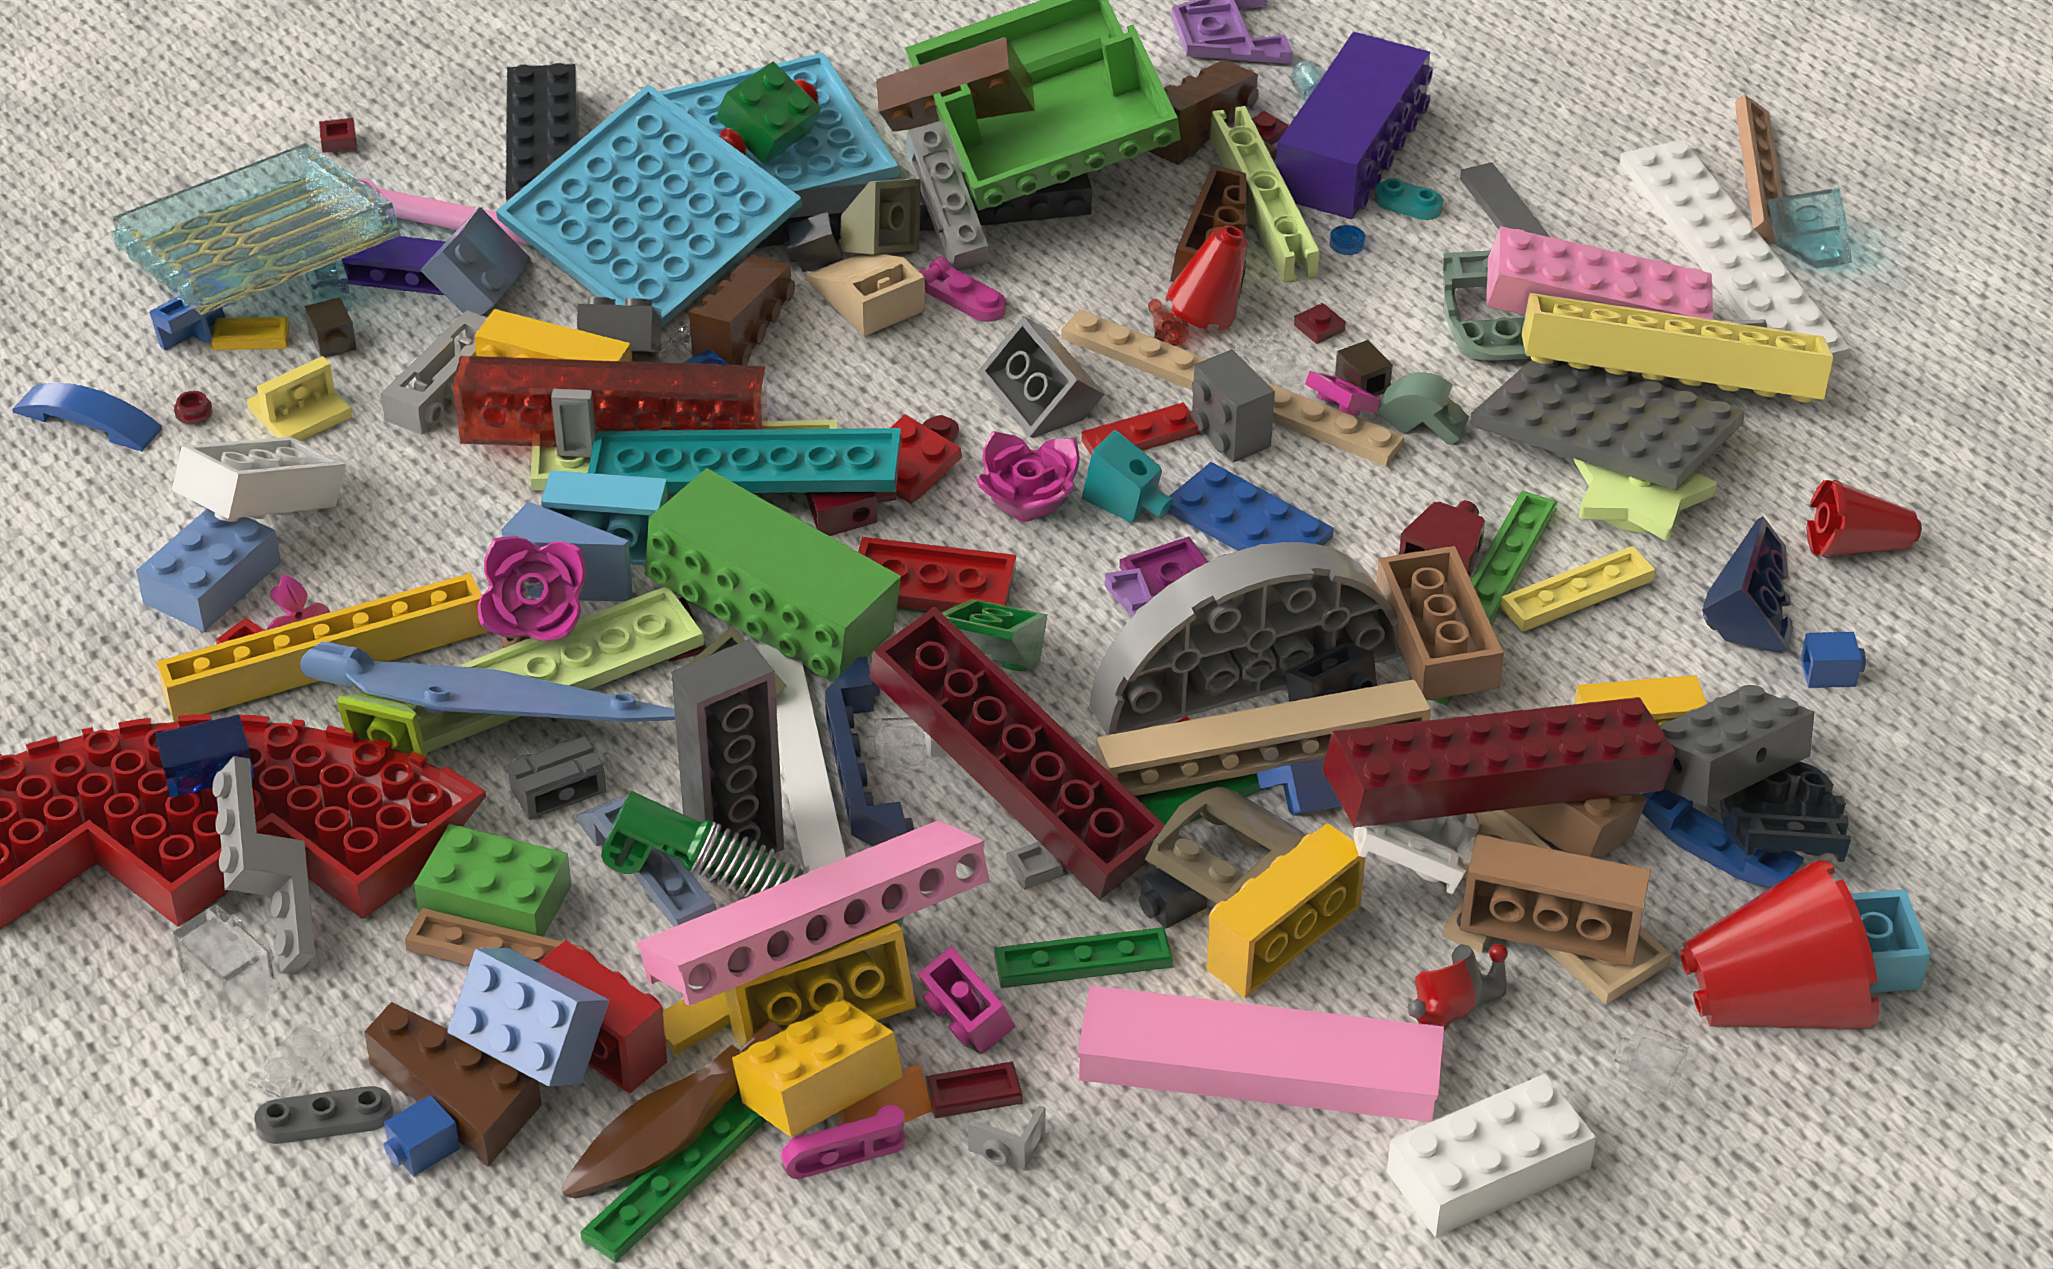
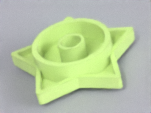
[1574,459,1717,541]

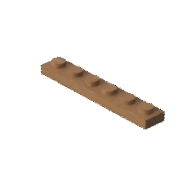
[1735,94,1789,247]

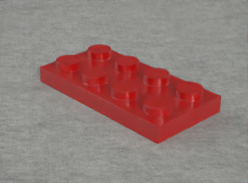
[858,537,1016,612]

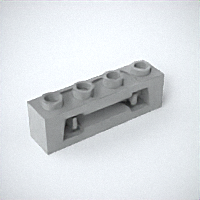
[905,121,989,271]
[381,310,487,435]

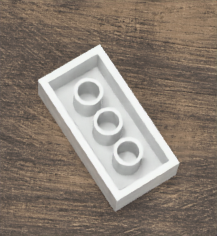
[172,437,346,522]
[1387,1073,1596,1238]

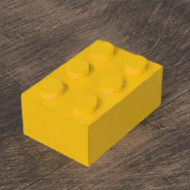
[732,999,903,1138]

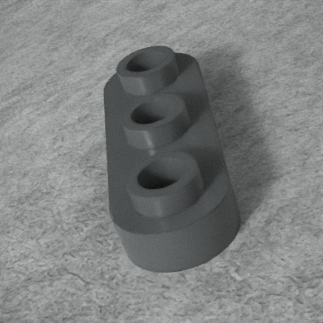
[254,1086,393,1144]

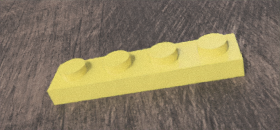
[1501,546,1655,632]

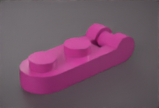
[919,257,1006,322]
[781,1105,905,1180]

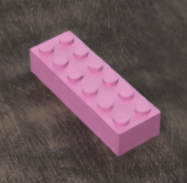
[1487,226,1713,320]

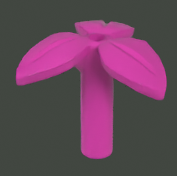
[267,575,330,630]

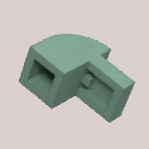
[1377,372,1470,445]

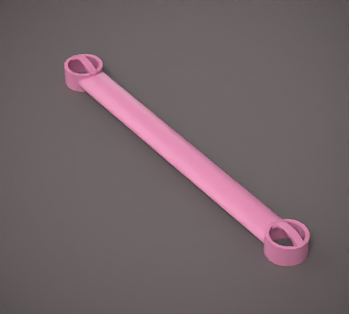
[343,178,530,245]

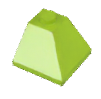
[336,693,430,764]

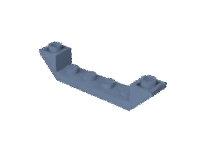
[576,796,717,927]

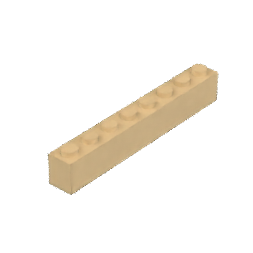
[1096,679,1431,796]

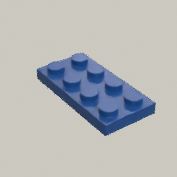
[1168,462,1334,551]

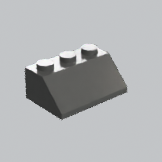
[977,316,1105,438]

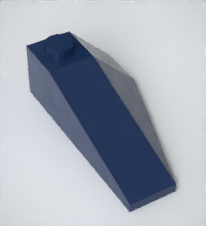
[1702,516,1793,653]

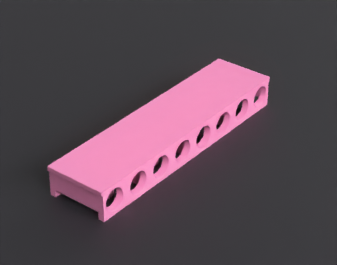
[637,820,989,1006]
[1078,985,1444,1122]

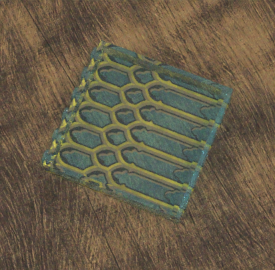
[111,143,401,315]

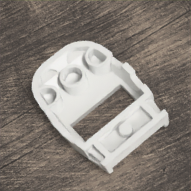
[1353,814,1479,894]

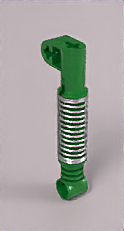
[601,790,904,928]

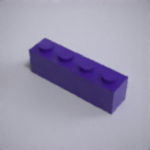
[305,228,446,296]

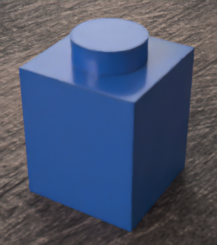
[1800,632,1866,688]
[383,1095,460,1177]

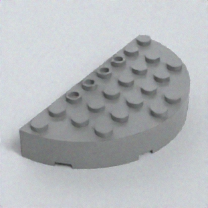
[1090,542,1402,735]

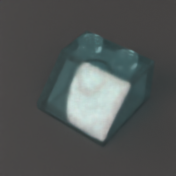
[1768,188,1852,269]

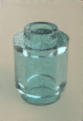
[1292,60,1325,102]

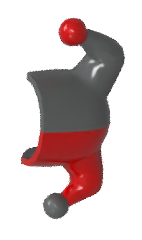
[1408,944,1508,1030]

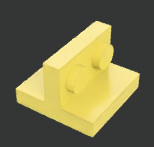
[247,356,352,442]

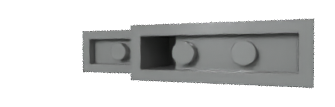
[213,756,315,974]

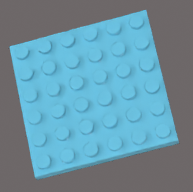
[659,52,899,191]
[496,84,802,329]

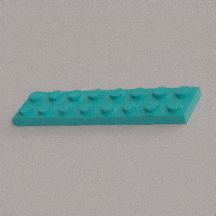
[588,428,902,493]

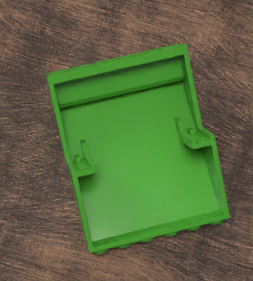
[905,0,1181,211]

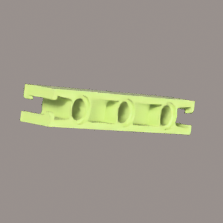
[1210,106,1320,283]

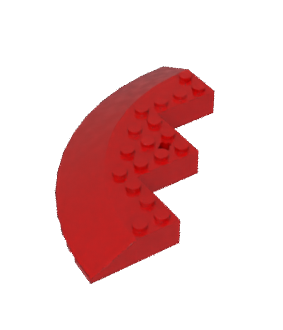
[0,714,486,930]

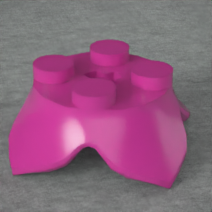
[977,431,1080,522]
[478,536,586,642]

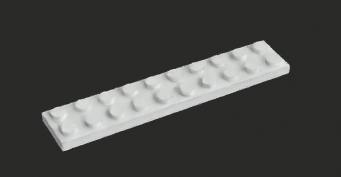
[1620,140,1850,362]

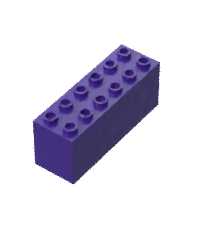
[1276,31,1433,220]

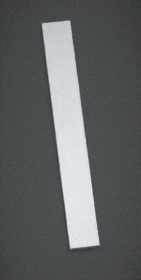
[758,644,846,872]

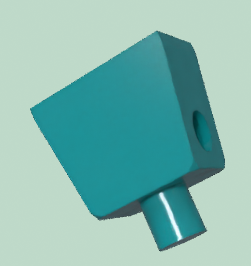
[1081,430,1173,523]

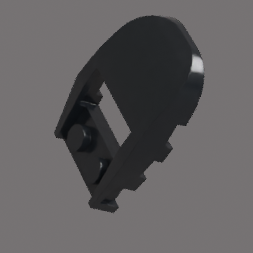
[1720,761,1851,862]

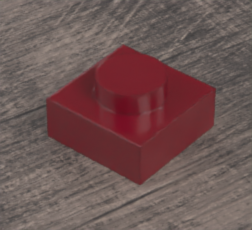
[1252,111,1289,145]
[319,118,357,153]
[1294,303,1346,344]

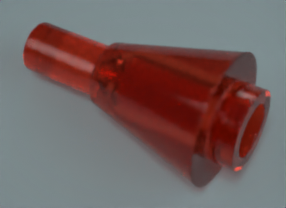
[1148,299,1189,346]

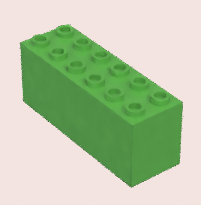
[645,468,901,682]

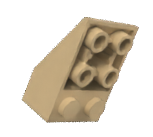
[805,253,925,337]

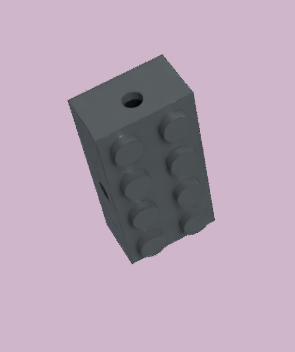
[1659,685,1815,807]

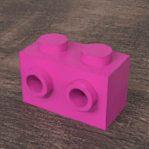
[917,946,1016,1053]

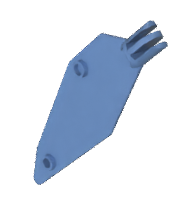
[300,641,675,722]

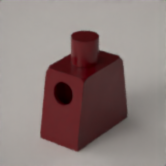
[805,491,897,536]
[1399,500,1485,578]

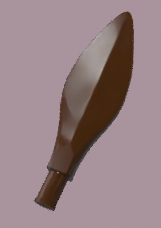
[562,1019,783,1198]

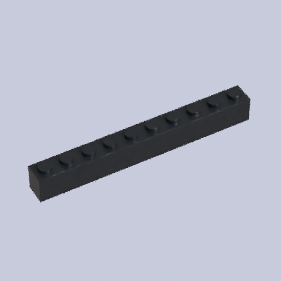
[755,173,1092,248]

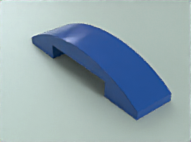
[12,383,162,452]
[1642,789,1804,887]

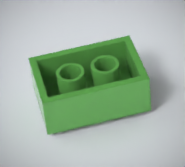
[414,824,572,937]

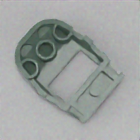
[1443,250,1531,360]

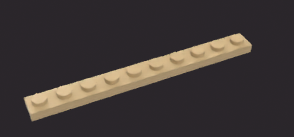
[1061,309,1405,466]

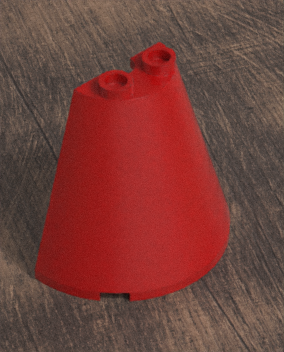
[1680,860,1880,1029]

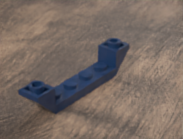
[825,656,914,846]

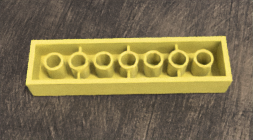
[1522,293,1833,402]

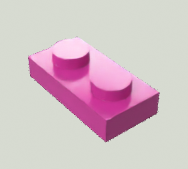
[1305,371,1381,416]

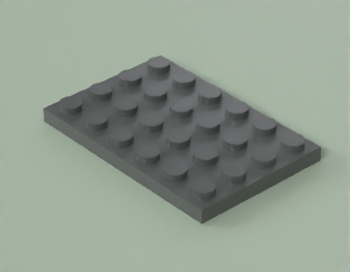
[1470,360,1745,490]

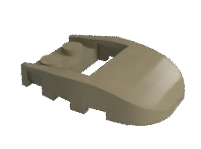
[1145,787,1306,904]

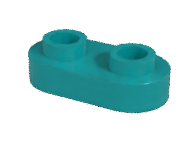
[1375,178,1443,220]

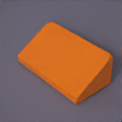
[839,1064,932,1124]

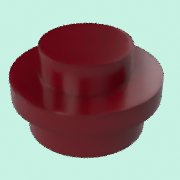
[174,391,213,424]
[923,415,959,443]

